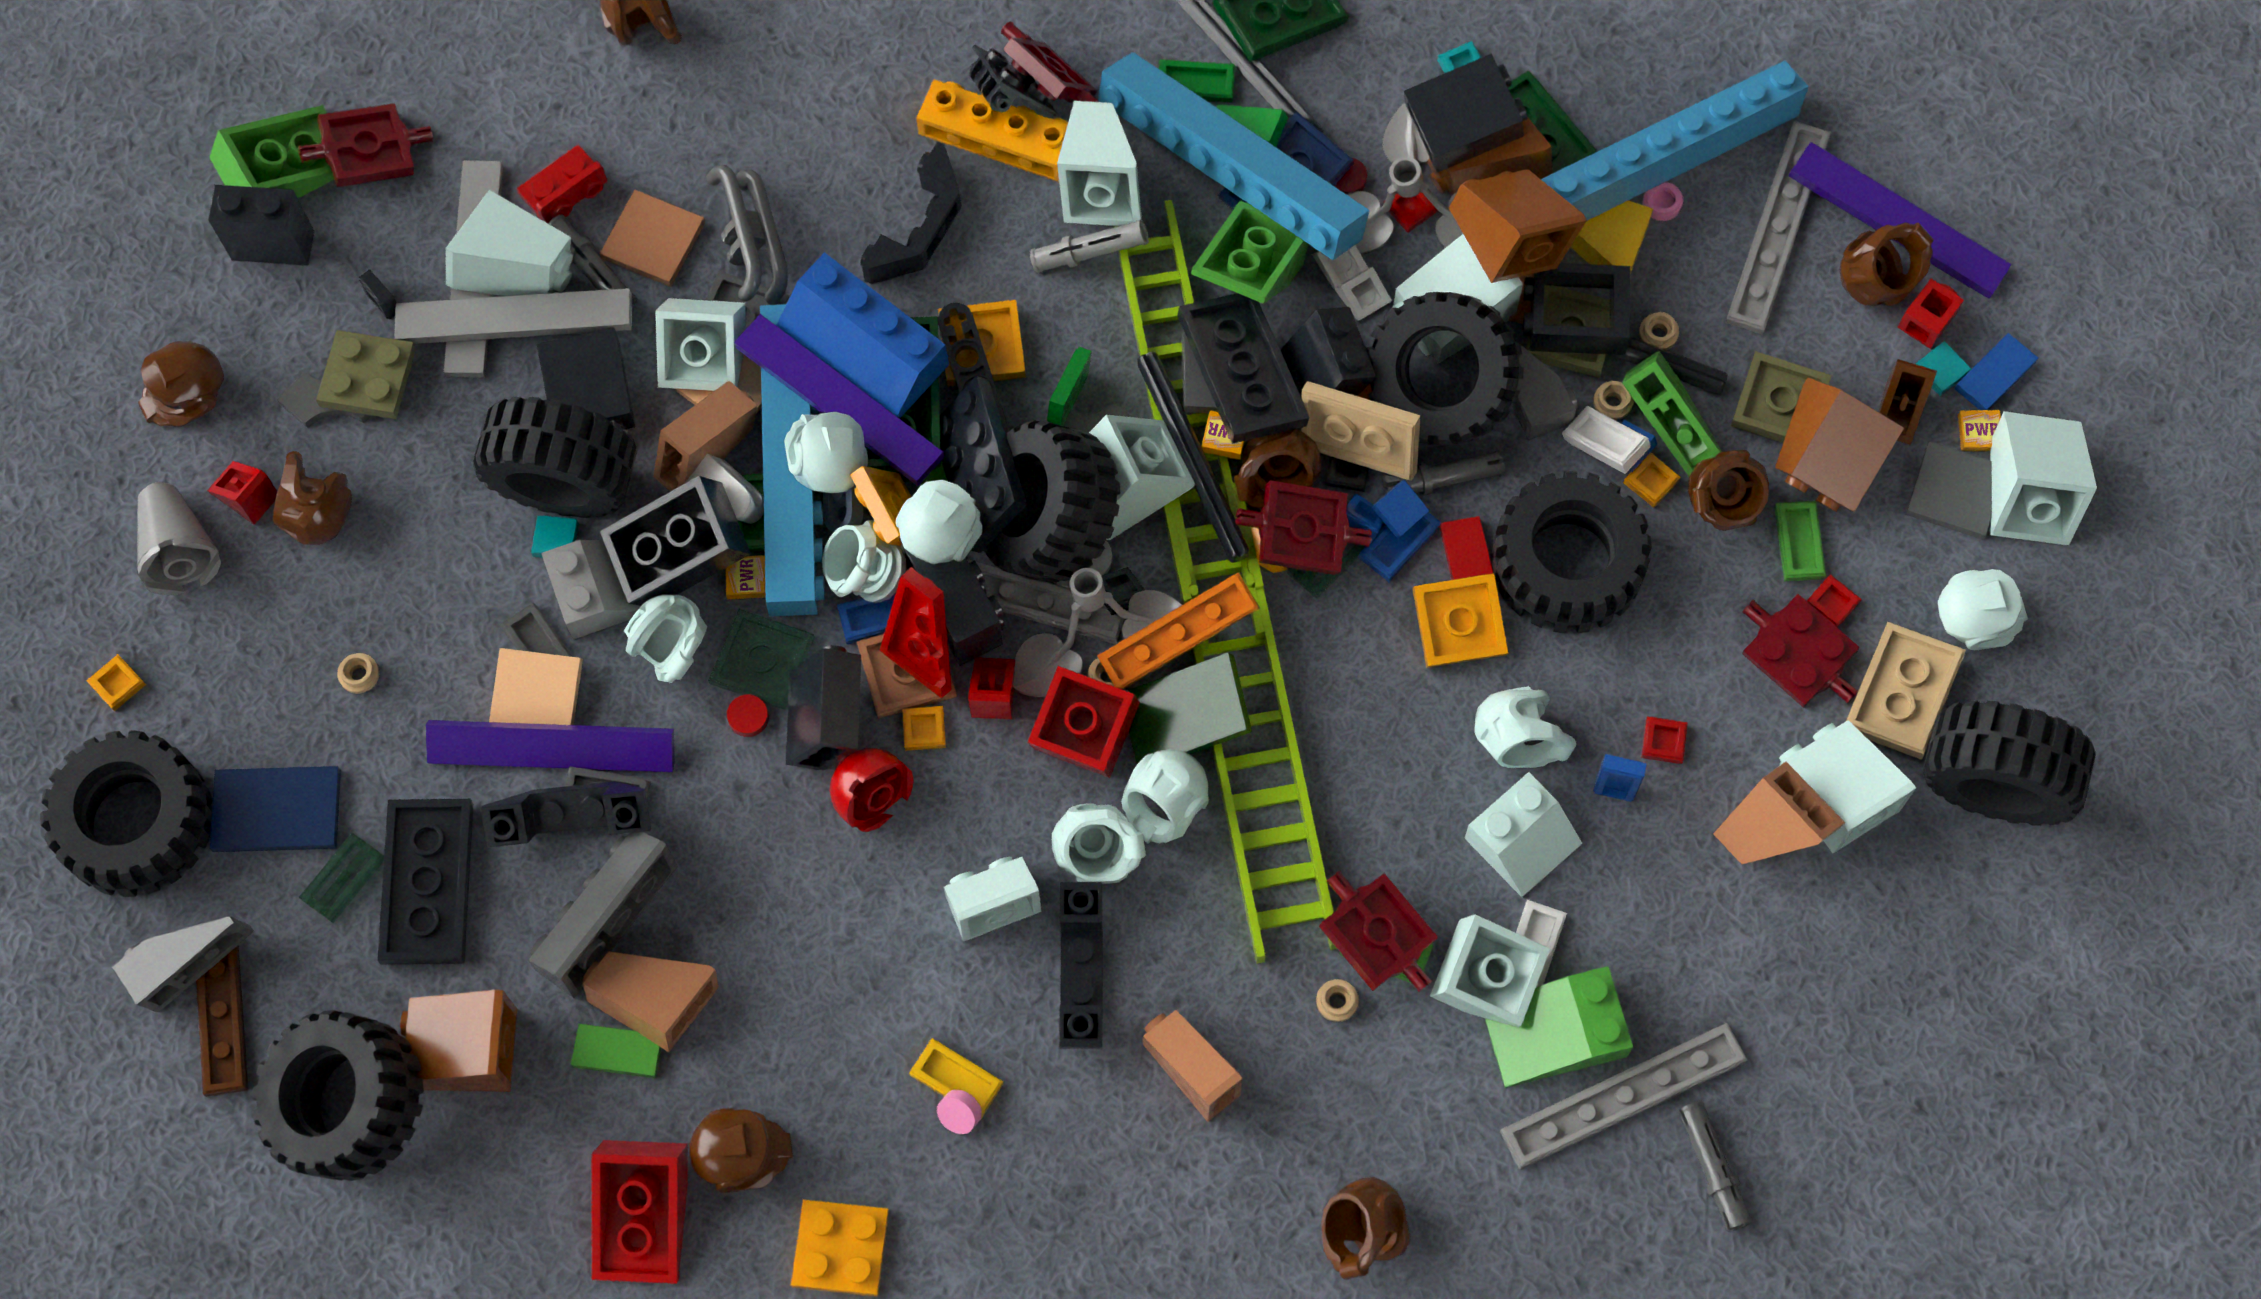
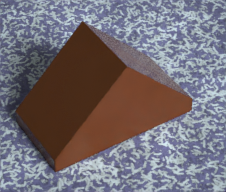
[1878,359,1937,445]

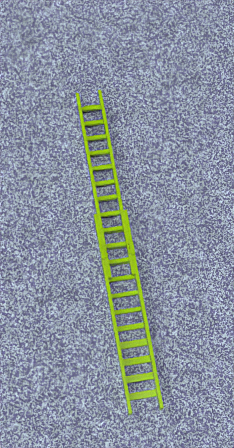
[1113,200,1337,964]

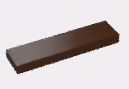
[196,945,248,1097]

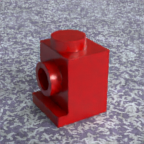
[1898,278,1964,349]

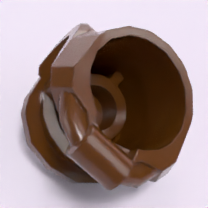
[600,0,682,46]
[1839,222,1934,306]
[138,341,224,427]
[1234,429,1321,508]
[1688,450,1769,531]
[273,451,352,545]
[689,1108,793,1193]
[1321,1177,1410,1280]

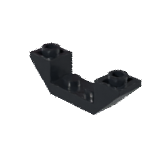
[860,141,962,284]
[481,781,652,847]
[1059,882,1103,1049]

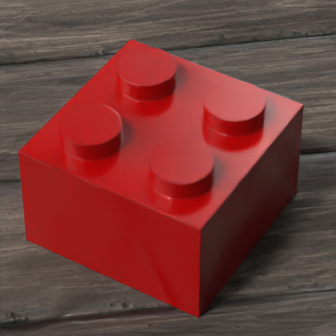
[1028,666,1140,778]

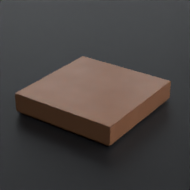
[600,190,705,287]
[857,634,957,719]

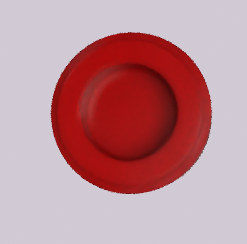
[727,694,769,737]

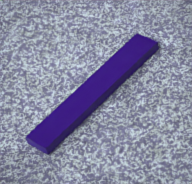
[1788,142,2012,299]
[734,314,944,486]
[425,720,675,772]

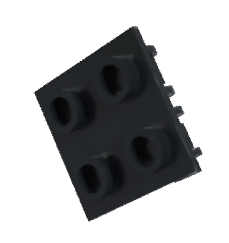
[969,44,1058,116]

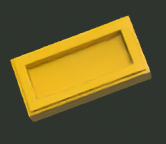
[909,1038,1004,1118]

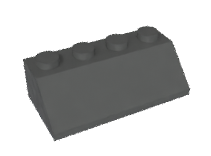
[528,832,678,998]

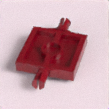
[1001,21,1099,103]
[298,103,433,187]
[1235,481,1372,575]
[1742,594,1860,708]
[1319,870,1439,993]

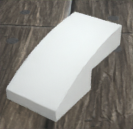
[1313,245,1392,321]

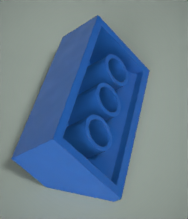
[776,252,949,419]

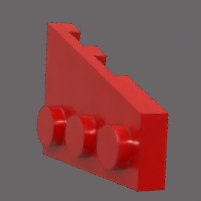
[879,567,952,699]

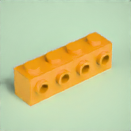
[916,79,1068,182]

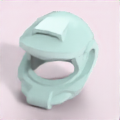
[784,412,868,493]
[896,480,982,564]
[822,520,906,603]
[1938,569,2028,650]
[624,594,708,683]
[1475,686,1576,768]
[1121,749,1209,844]
[1052,803,1146,884]

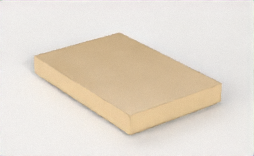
[1301,381,1420,481]
[1846,622,1966,760]

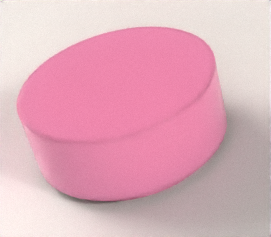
[1643,182,1683,221]
[937,1090,982,1134]

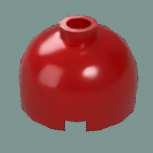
[829,747,914,832]

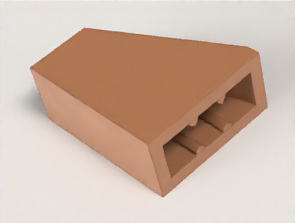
[653,381,758,492]
[1713,761,1845,864]
[583,951,719,1052]
[1143,1010,1242,1122]

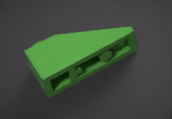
[1622,351,1722,476]

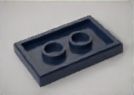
[1218,112,1354,210]
[210,766,341,852]

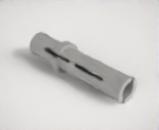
[1030,220,1148,273]

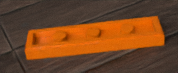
[1097,572,1260,690]

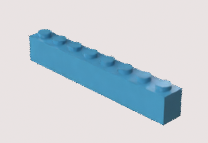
[1098,52,1370,260]
[1541,60,1809,220]
[760,304,825,617]

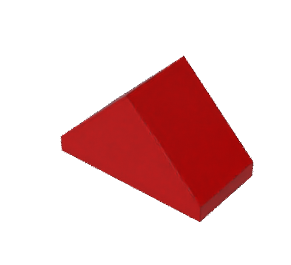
[207,461,278,525]
[968,657,1016,720]

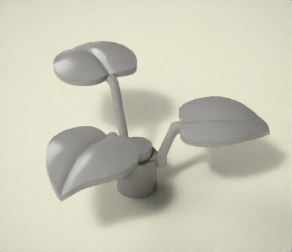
[1347,103,1463,253]
[1013,541,1182,697]

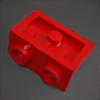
[516,144,608,223]

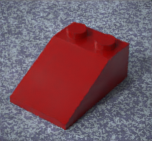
[592,1140,688,1284]

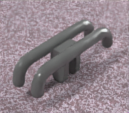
[706,165,788,305]

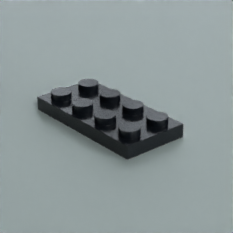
[1177,293,1310,444]
[940,376,1027,553]
[377,799,474,965]

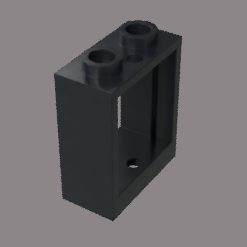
[1523,263,1630,355]

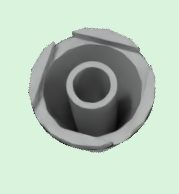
[137,482,221,595]

